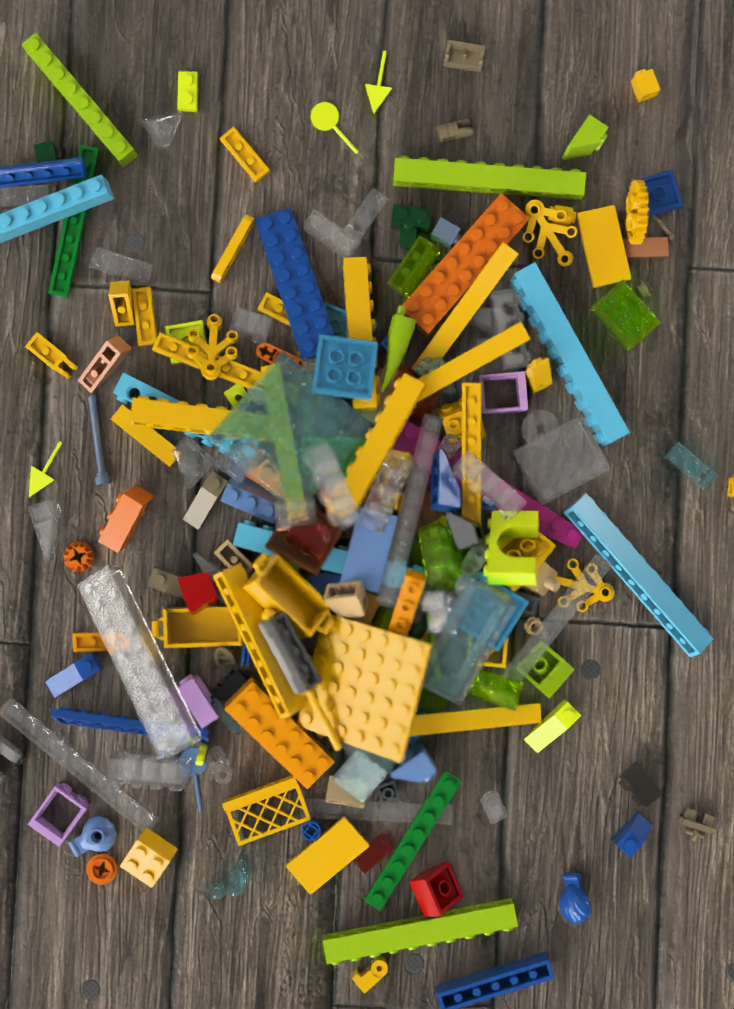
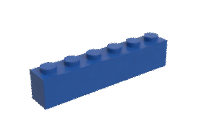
[435,952,555,1009]

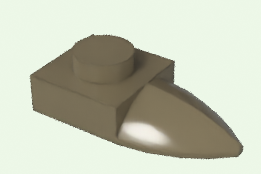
[214,646,236,666]

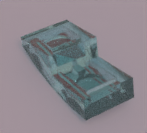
[210,697,241,735]

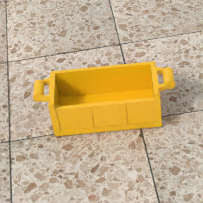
[242,553,336,640]
[152,605,244,648]

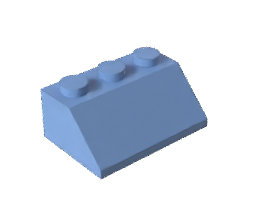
[220,467,285,524]
[389,742,437,783]

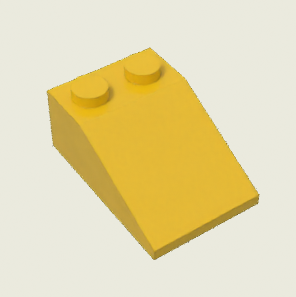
[486,532,556,592]

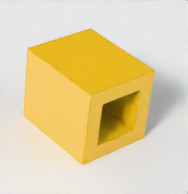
[631,69,660,103]

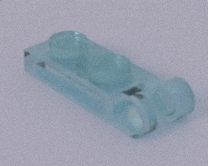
[664,442,718,491]

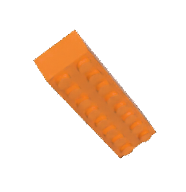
[402,193,530,337]

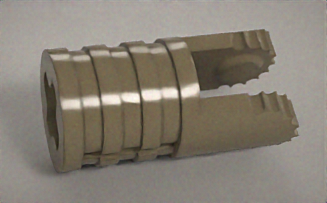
[436,119,473,143]

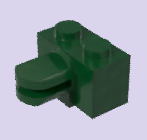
[391,204,432,251]

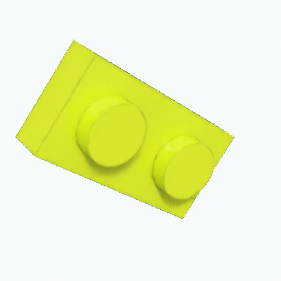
[177,71,198,112]

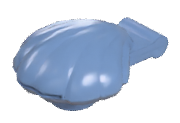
[68,816,117,857]

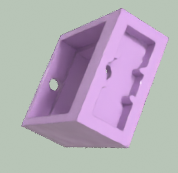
[474,371,528,415]
[177,674,223,728]
[28,783,91,847]

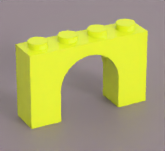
[483,511,539,585]

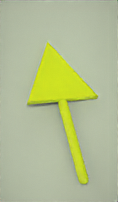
[365,50,393,114]
[29,441,62,498]

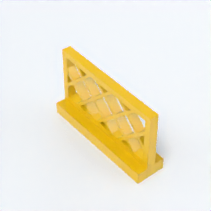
[222,775,311,846]

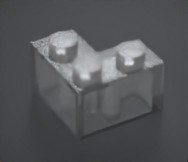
[421,590,459,635]

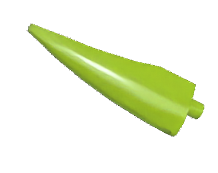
[380,306,416,392]

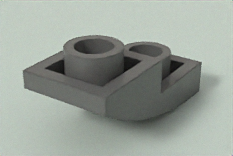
[369,759,400,805]

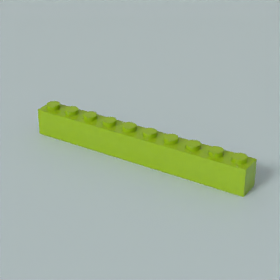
[393,156,586,200]
[322,898,518,965]

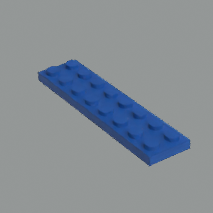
[255,207,335,361]
[51,707,211,744]

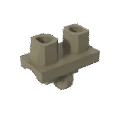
[677,806,717,842]

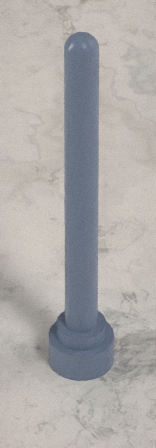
[88,394,111,486]

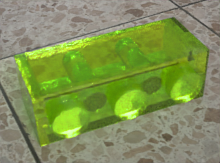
[387,235,440,299]
[460,666,524,711]

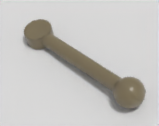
[652,215,675,241]

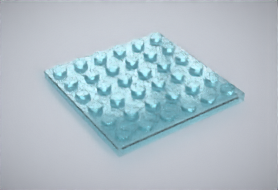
[206,351,373,515]

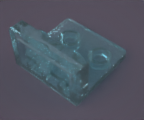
[206,858,249,899]

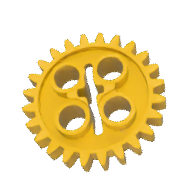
[626,180,649,244]

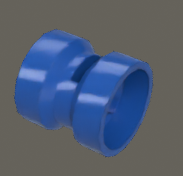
[301,817,321,841]

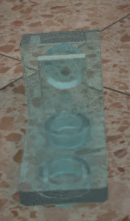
[414,357,456,394]

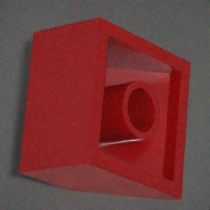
[409,861,464,917]

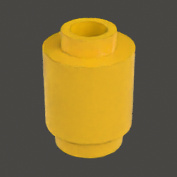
[547,205,576,227]

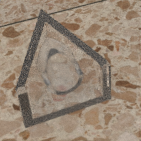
[140,112,183,149]

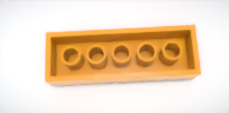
[224,677,335,789]

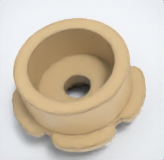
[524,616,542,635]

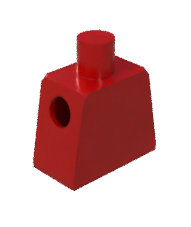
[177,572,220,616]

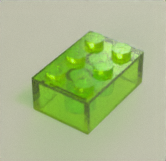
[590,279,661,352]
[418,521,465,593]

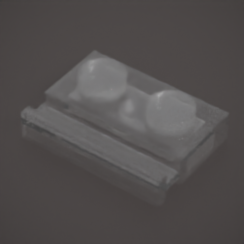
[274,499,316,531]

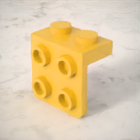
[436,398,486,450]

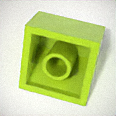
[562,114,609,160]
[515,640,575,699]

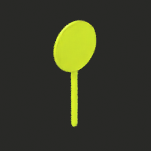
[311,102,359,154]

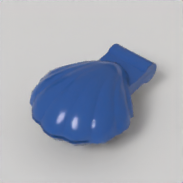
[559,873,591,924]

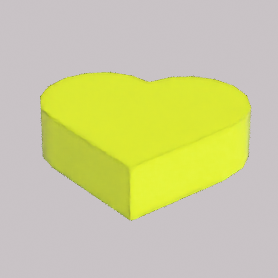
[195,742,208,766]

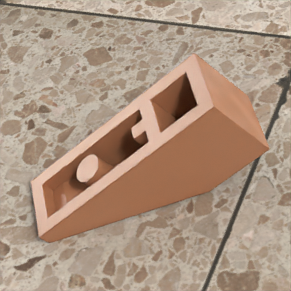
[78,335,132,393]

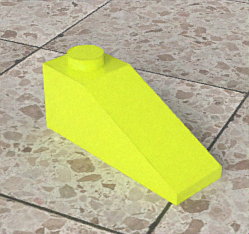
[524,699,581,753]

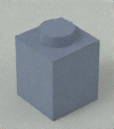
[430,217,461,249]

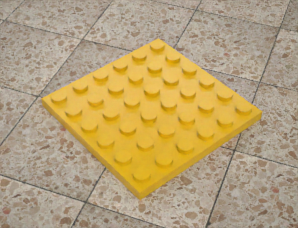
[297,613,432,763]

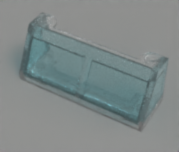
[422,572,517,705]

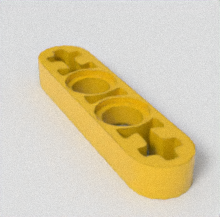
[211,214,255,283]

